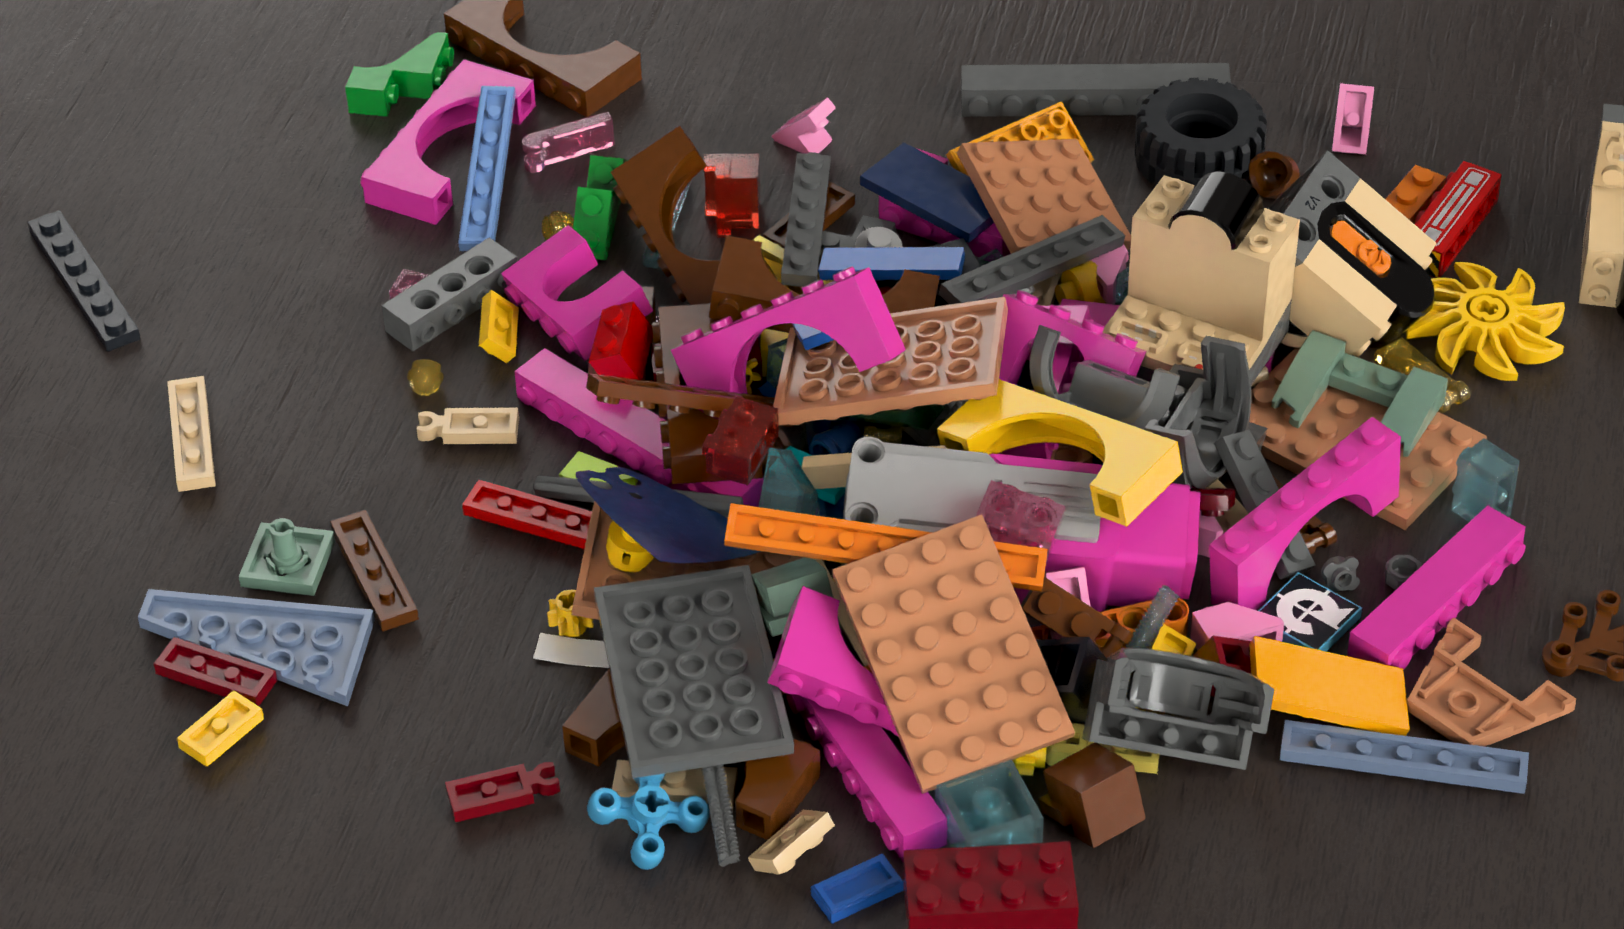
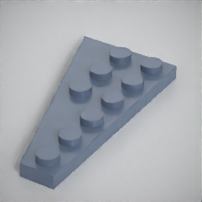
[138,589,375,707]

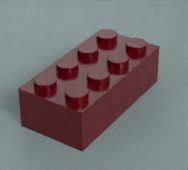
[903,841,1079,929]

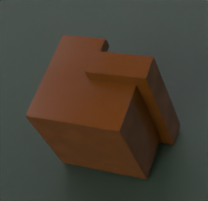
[1039,743,1146,848]

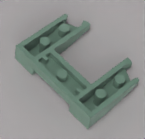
[1271,330,1448,457]

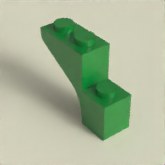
[345,32,454,117]
[573,155,628,260]

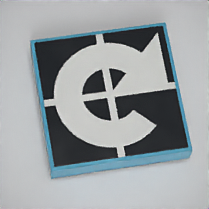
[1258,572,1362,652]

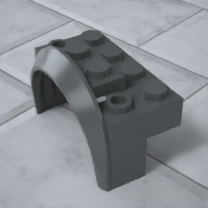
[1144,336,1252,489]
[1082,648,1274,770]

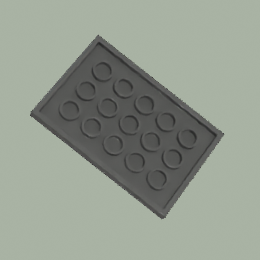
[594,565,794,778]

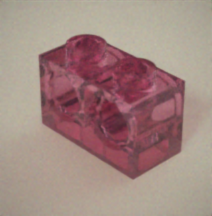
[976,480,1066,563]

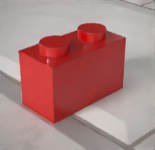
[589,301,653,380]

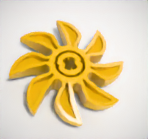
[1406,262,1565,381]

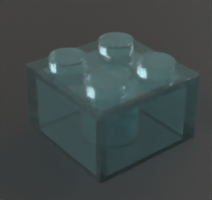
[935,759,1043,848]

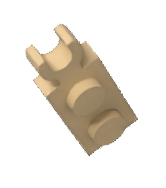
[417,408,519,444]

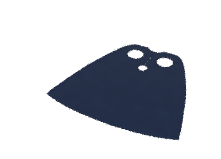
[575,467,760,563]

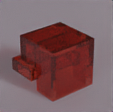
[703,154,761,238]

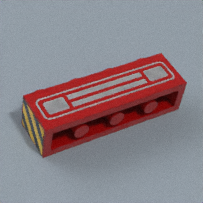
[1414,161,1502,278]

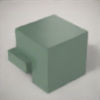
[751,557,841,637]

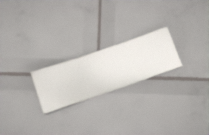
[533,633,609,668]

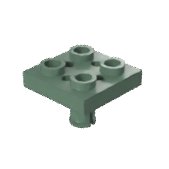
[239,518,335,596]

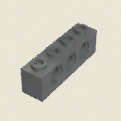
[382,237,518,351]

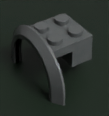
[1030,325,1180,430]

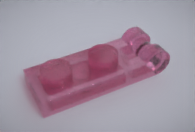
[522,112,615,173]

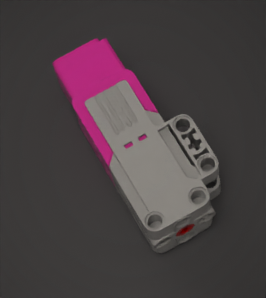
[838,437,1200,612]

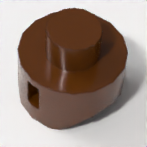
[1249,151,1300,200]

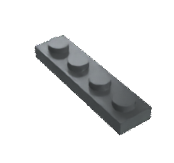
[1214,429,1316,580]

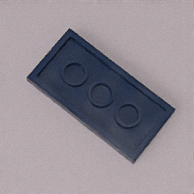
[860,143,994,243]

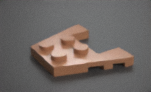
[1407,618,1576,747]

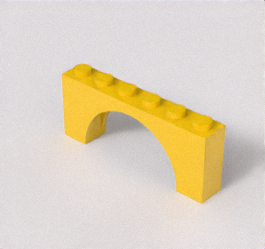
[937,379,1183,527]

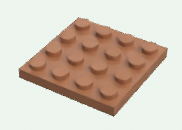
[957,139,1131,254]

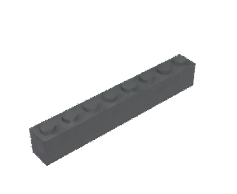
[961,63,1231,117]

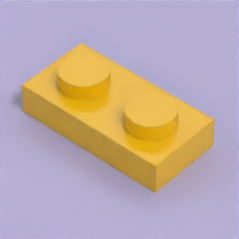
[479,290,519,363]
[177,691,264,767]

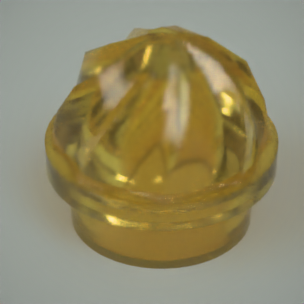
[542,210,574,241]
[407,360,444,396]

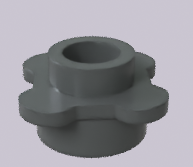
[1321,556,1360,593]

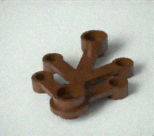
[1542,590,1624,681]

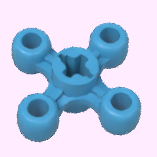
[587,774,710,870]

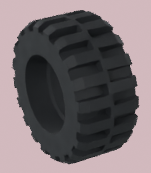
[1134,77,1267,200]

